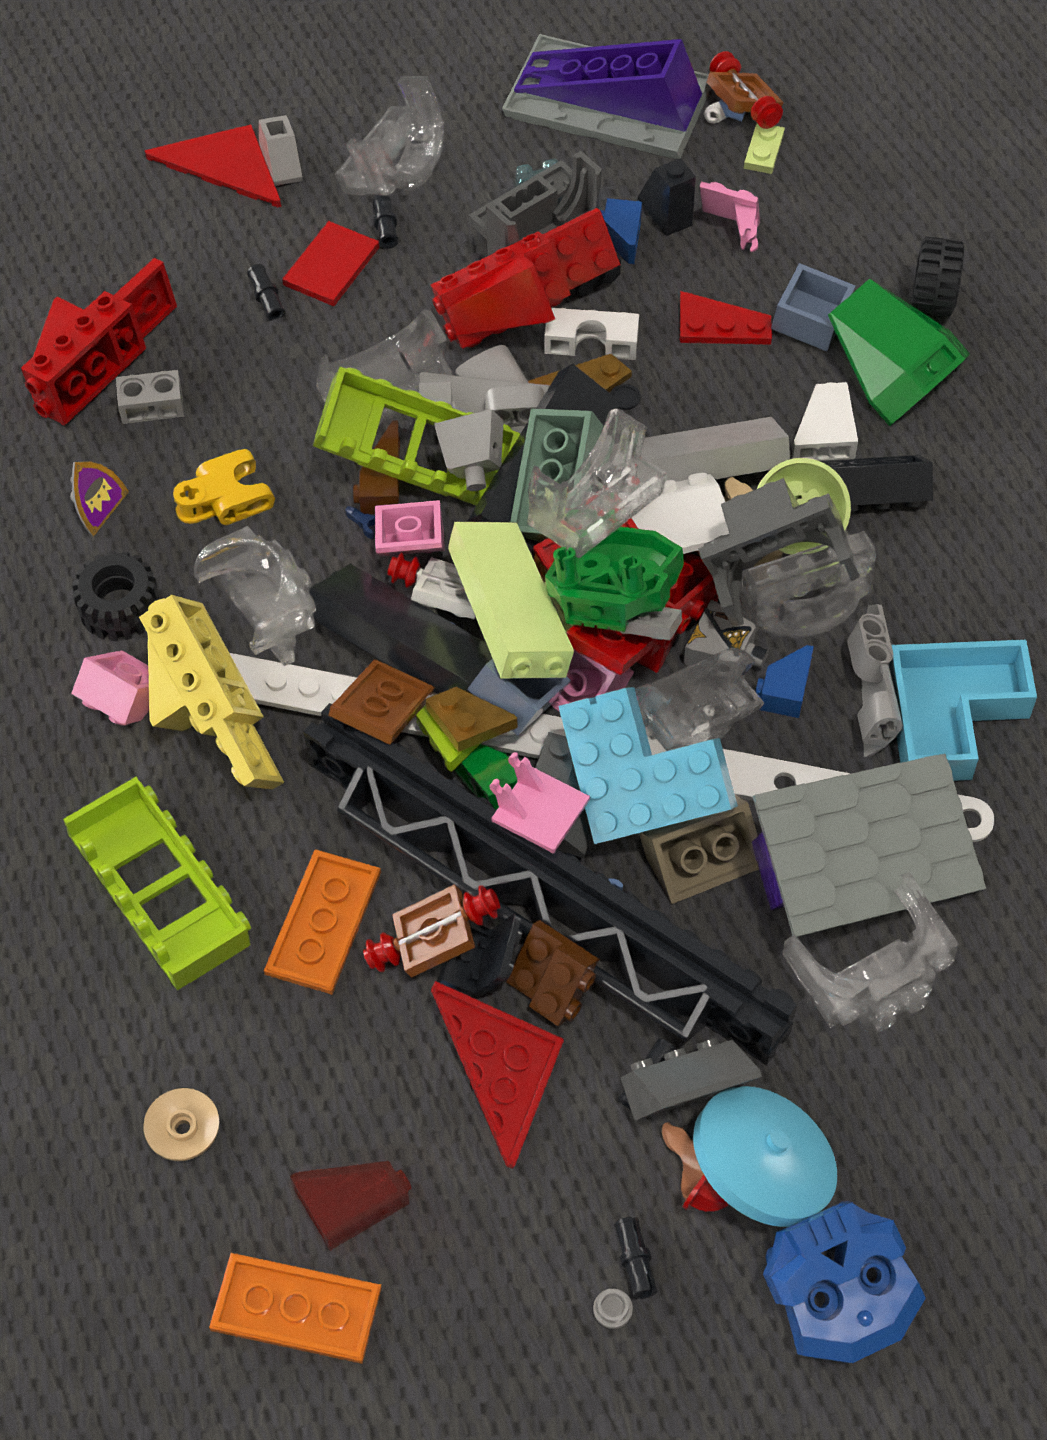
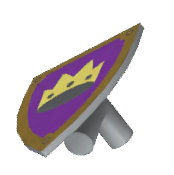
[70,461,129,537]

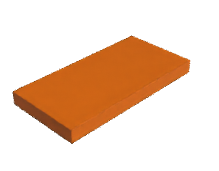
[264,849,381,995]
[209,1253,382,1364]

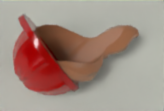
[662,1122,729,1211]

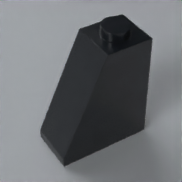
[638,158,696,236]

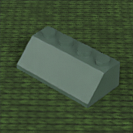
[510,409,603,542]

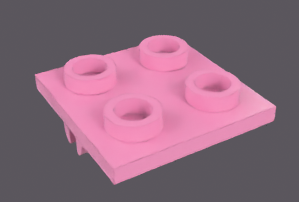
[700,181,760,252]
[490,752,590,854]

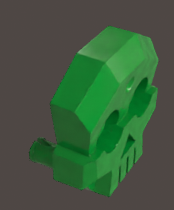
[545,525,684,632]

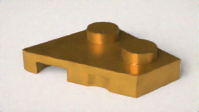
[426,687,518,752]

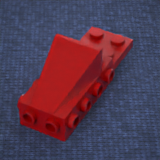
[430,208,620,349]
[21,258,177,426]
[566,552,719,675]

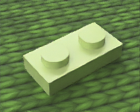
[744,123,785,174]

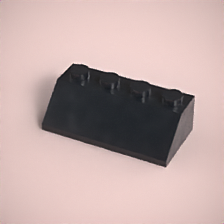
[820,454,933,511]

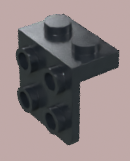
[437,913,522,999]

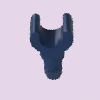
[345,506,375,539]

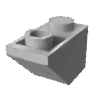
[259,115,302,186]

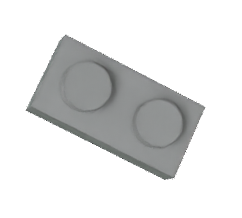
[608,607,682,640]

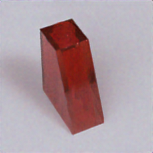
[290,1161,412,1251]

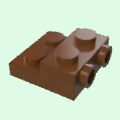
[507,920,599,1026]

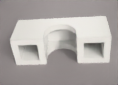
[545,308,639,360]

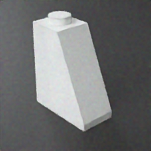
[792,382,858,461]

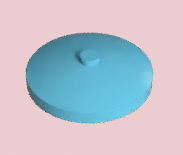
[693,1086,837,1227]

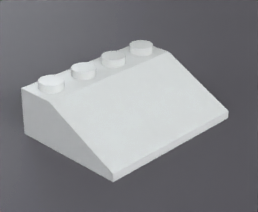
[588,473,729,554]

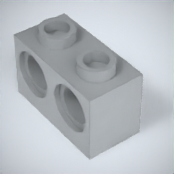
[116,370,184,424]

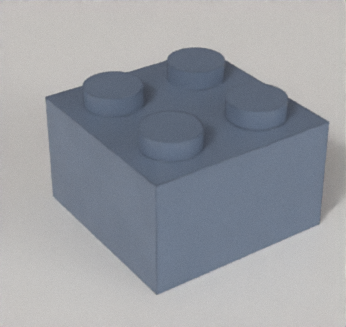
[771,263,856,351]
[467,659,571,736]

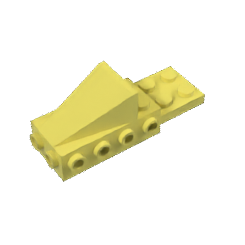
[139,595,284,789]

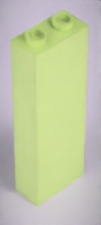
[448,522,574,679]

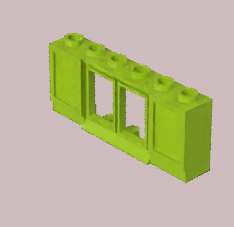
[313,367,520,506]
[63,777,251,990]

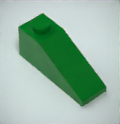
[454,743,517,810]

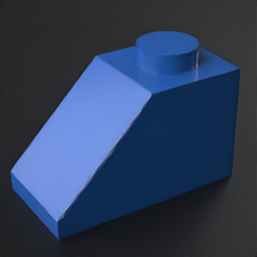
[600,198,642,264]
[755,645,814,718]

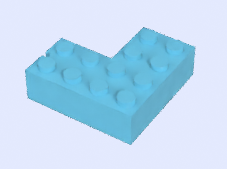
[889,640,1037,781]
[558,687,738,844]

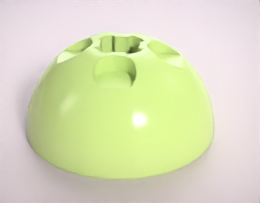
[757,458,851,556]

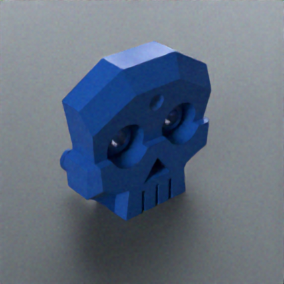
[763,1201,926,1363]

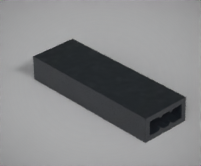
[467,364,621,553]
[305,563,493,695]

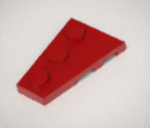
[680,291,772,345]

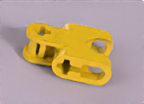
[173,449,275,525]

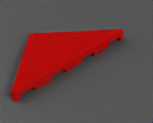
[144,124,281,208]
[431,981,564,1169]

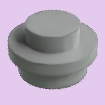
[593,1289,633,1329]

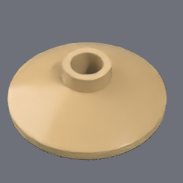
[144,1088,219,1161]

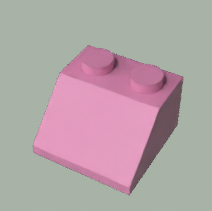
[375,500,445,557]
[71,650,149,726]

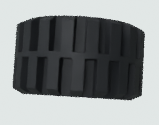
[911,236,965,317]
[72,551,160,641]

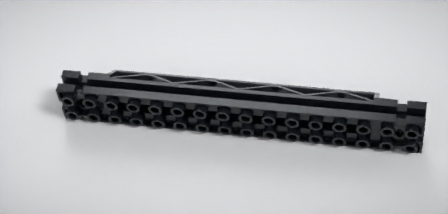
[303,703,797,1066]

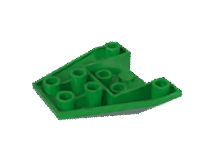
[828,279,970,426]

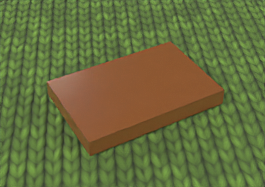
[328,659,435,745]

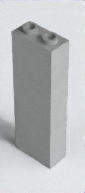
[593,417,790,497]

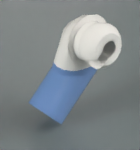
[704,100,745,124]

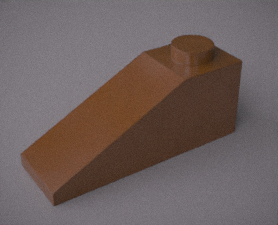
[353,420,400,514]

